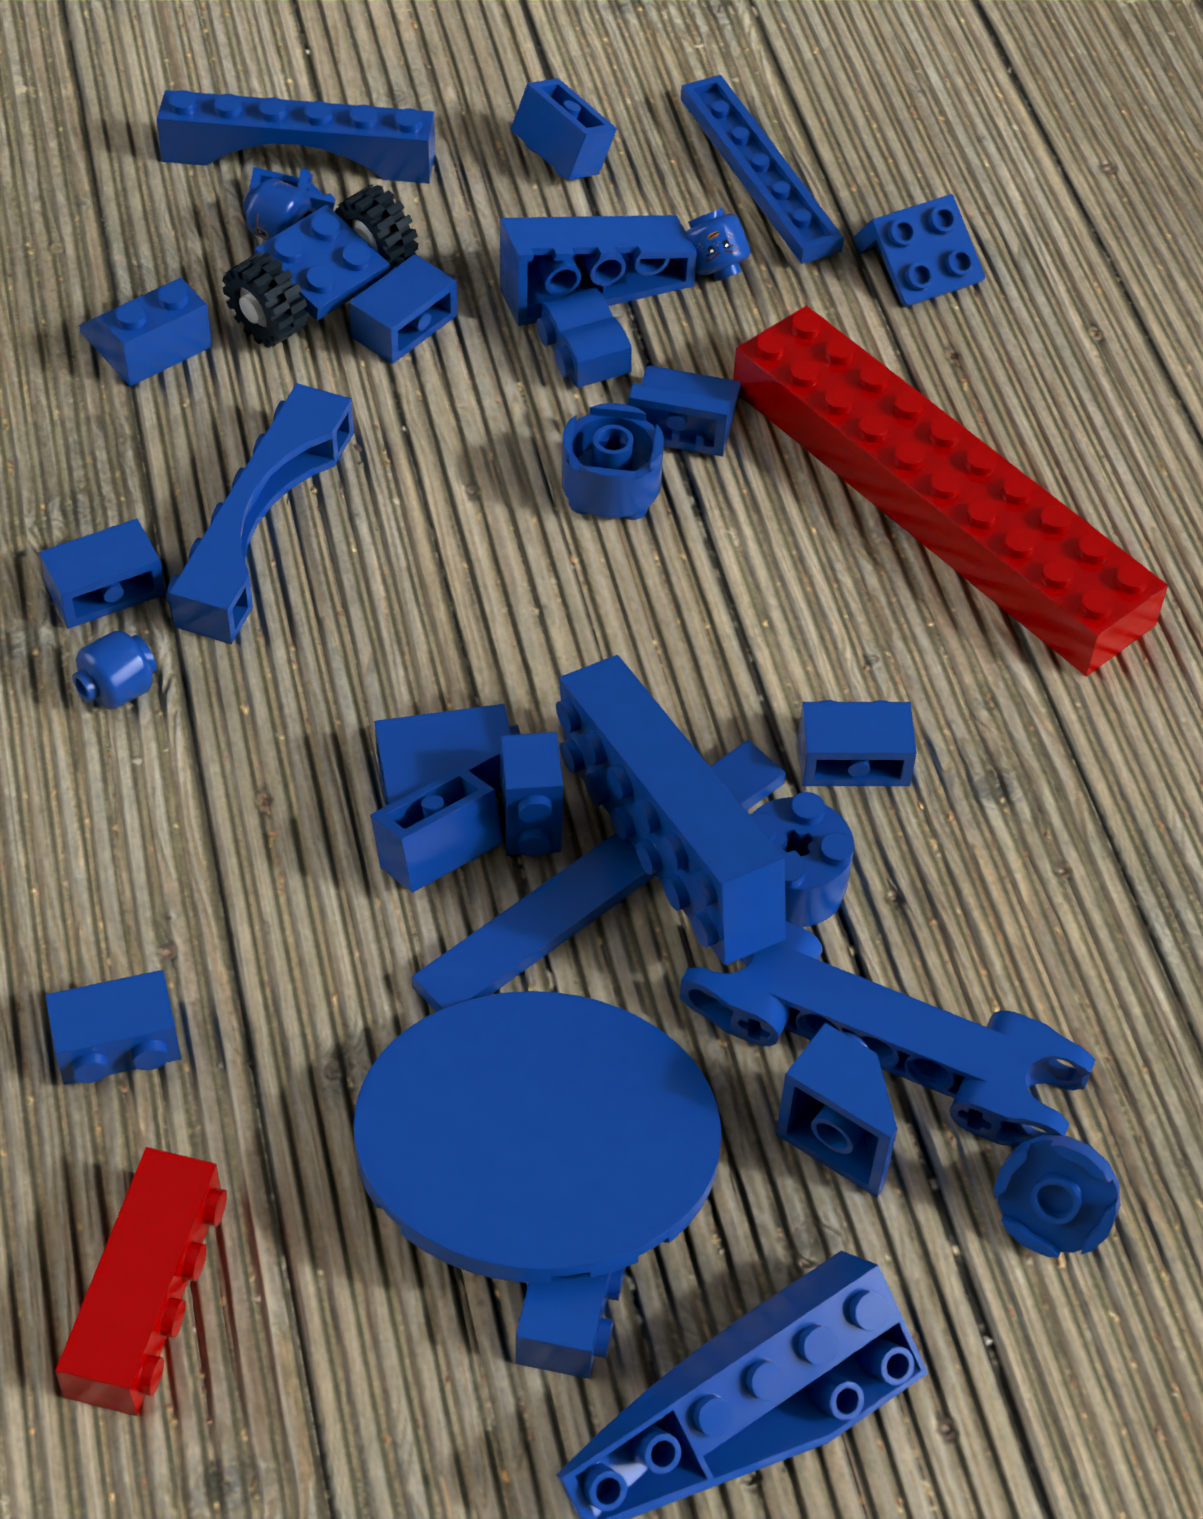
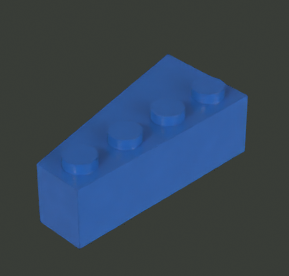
[500,215,697,327]

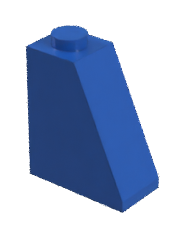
[374,704,520,806]

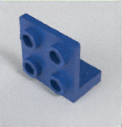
[853,194,985,307]
[628,366,741,457]

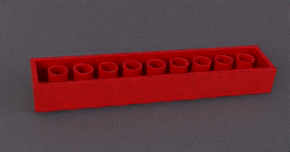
[733,305,1168,677]

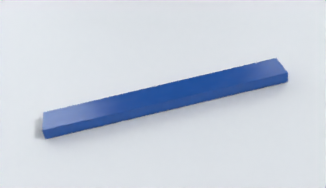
[412,740,786,1012]

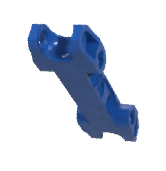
[679,921,1096,1147]

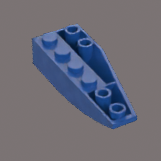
[556,1251,928,1519]

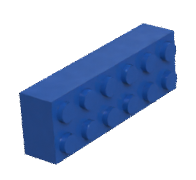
[556,655,786,965]

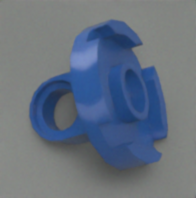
[994,1135,1121,1257]

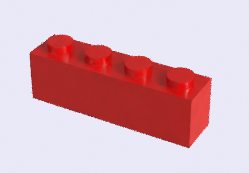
[55,1147,227,1416]

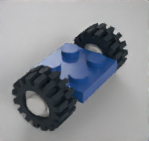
[222,184,419,348]

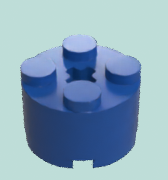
[562,403,664,520]
[750,792,854,928]

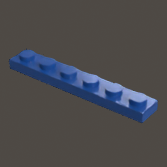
[681,75,844,264]

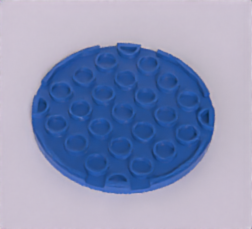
[354,991,721,1283]

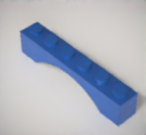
[157,90,435,184]
[166,383,354,644]

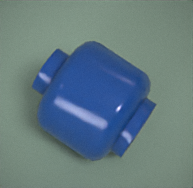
[72,631,157,710]

